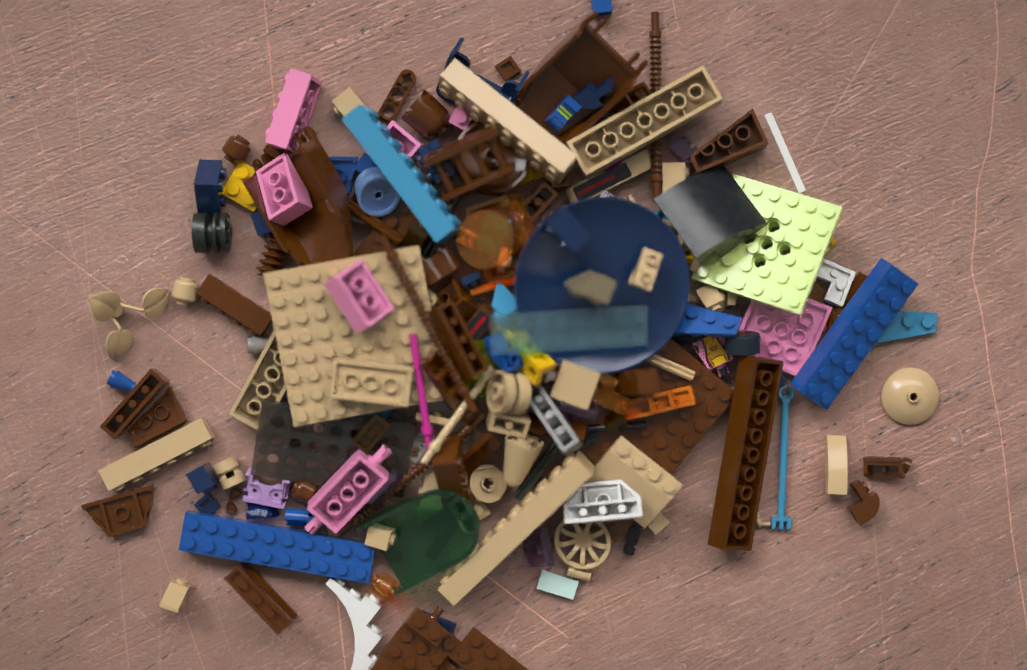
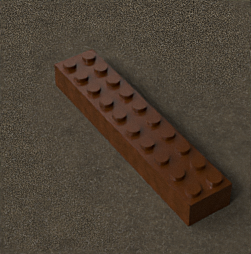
[707,356,784,551]

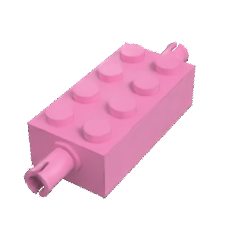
[304,444,392,535]

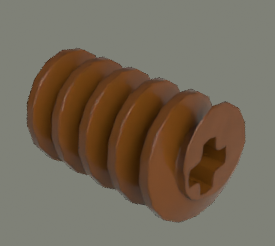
[256,238,286,277]

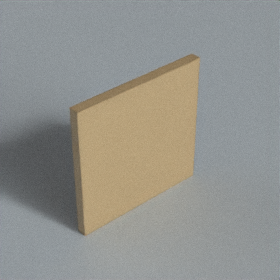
[550,360,601,410]

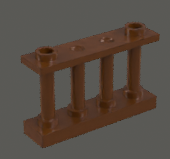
[423,124,515,202]
[224,561,298,635]

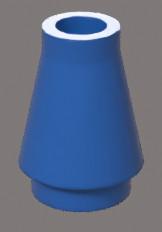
[106,370,137,392]

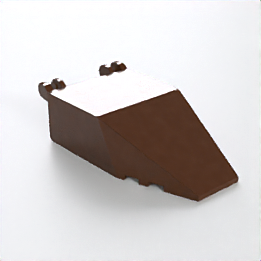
[514,10,648,144]
[243,125,354,266]

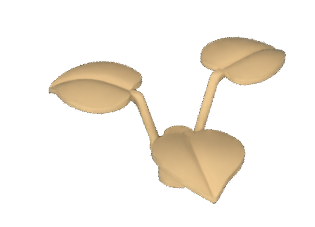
[88,288,170,360]

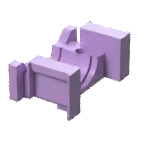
[242,467,293,509]

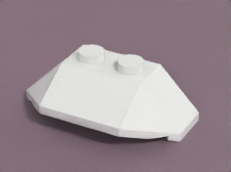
[563,479,643,524]

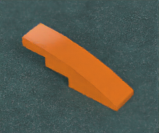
[613,385,697,420]

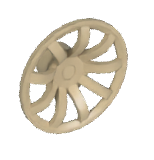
[554,520,611,569]

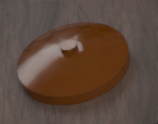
[454,122,530,195]

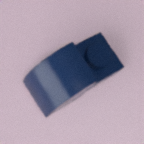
[573,76,615,109]

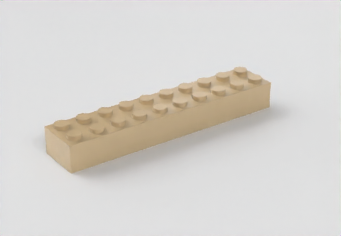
[437,450,595,606]

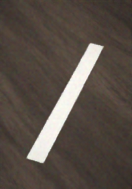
[765,112,806,193]

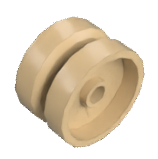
[486,370,532,415]

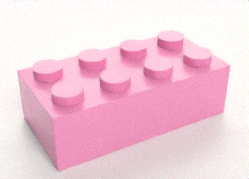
[265,68,323,153]

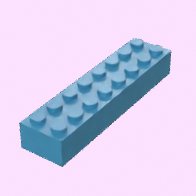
[342,104,462,244]

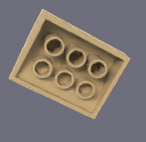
[586,435,683,528]

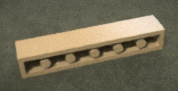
[98,417,215,492]

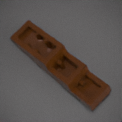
[420,350,479,424]

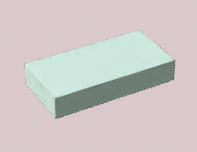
[536,570,579,600]

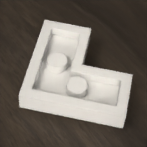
[816,259,856,308]

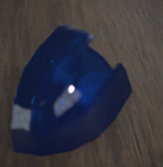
[246,502,280,520]

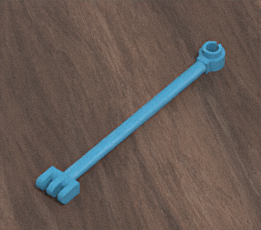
[771,385,794,531]

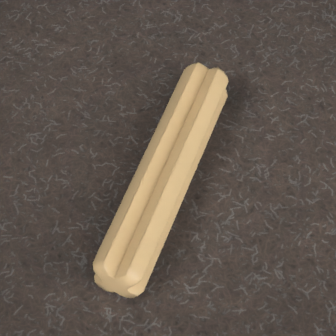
[645,354,695,381]

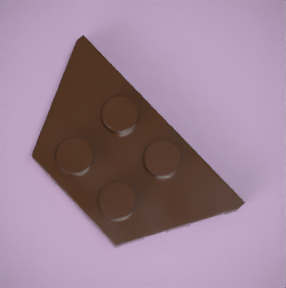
[81,485,154,537]

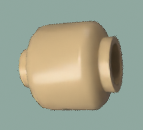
[172,277,199,306]

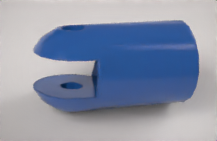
[285,508,315,526]

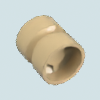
[212,456,246,490]

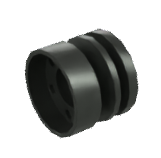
[192,213,233,253]

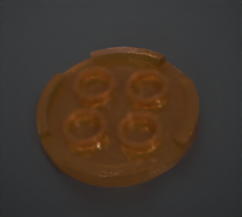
[457,210,515,269]

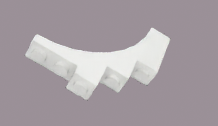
[326,577,383,670]

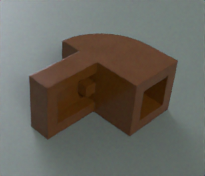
[847,479,880,525]

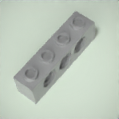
[530,382,583,456]

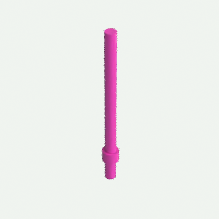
[409,333,433,450]

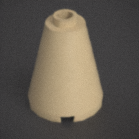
[503,433,544,487]

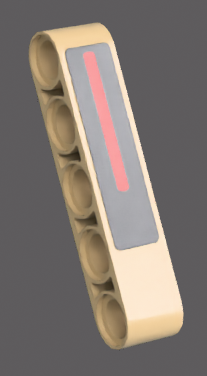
[564,149,653,204]

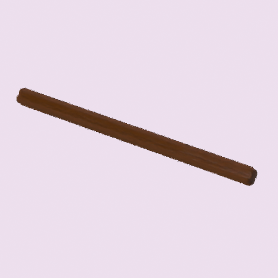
[263,144,404,246]

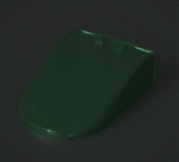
[356,489,481,596]

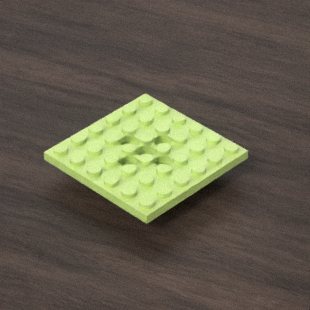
[691,174,843,316]

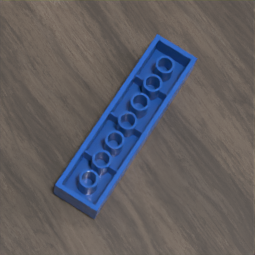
[790,258,918,410]

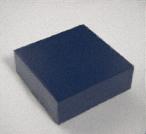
[194,493,221,514]

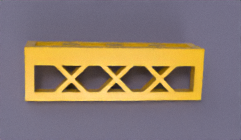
[490,322,556,386]

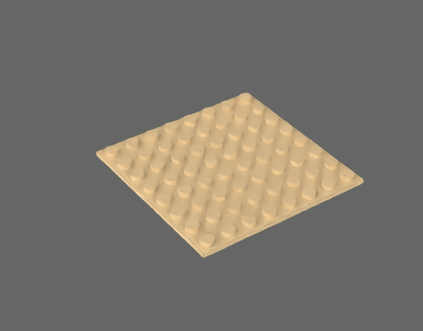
[263,245,444,427]

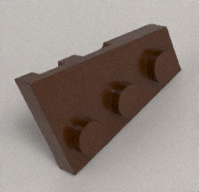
[127,387,188,448]

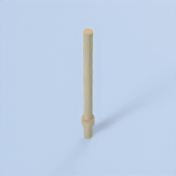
[420,365,495,465]

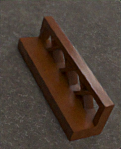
[463,431,506,477]

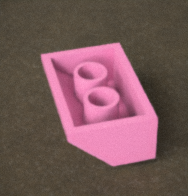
[324,259,394,334]

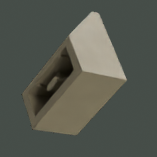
[564,270,617,306]

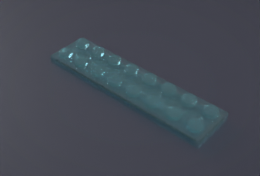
[489,305,648,355]

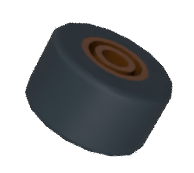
[725,330,760,356]

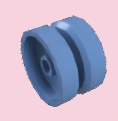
[354,167,400,216]

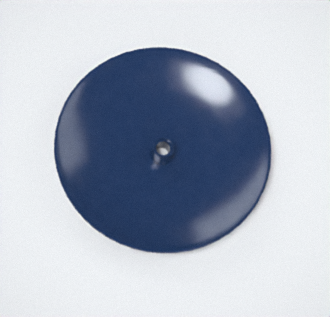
[514,197,690,374]

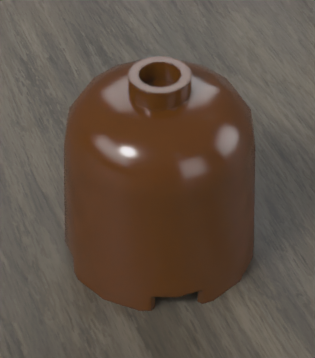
[401,89,450,139]

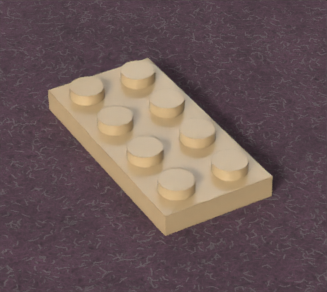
[330,358,413,407]

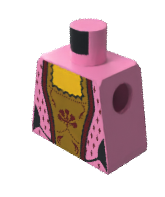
[691,335,733,377]

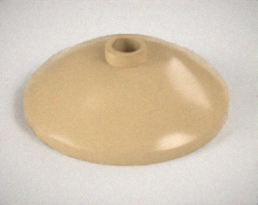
[881,368,939,425]

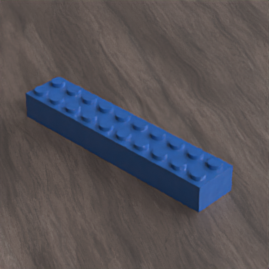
[179,510,376,584]

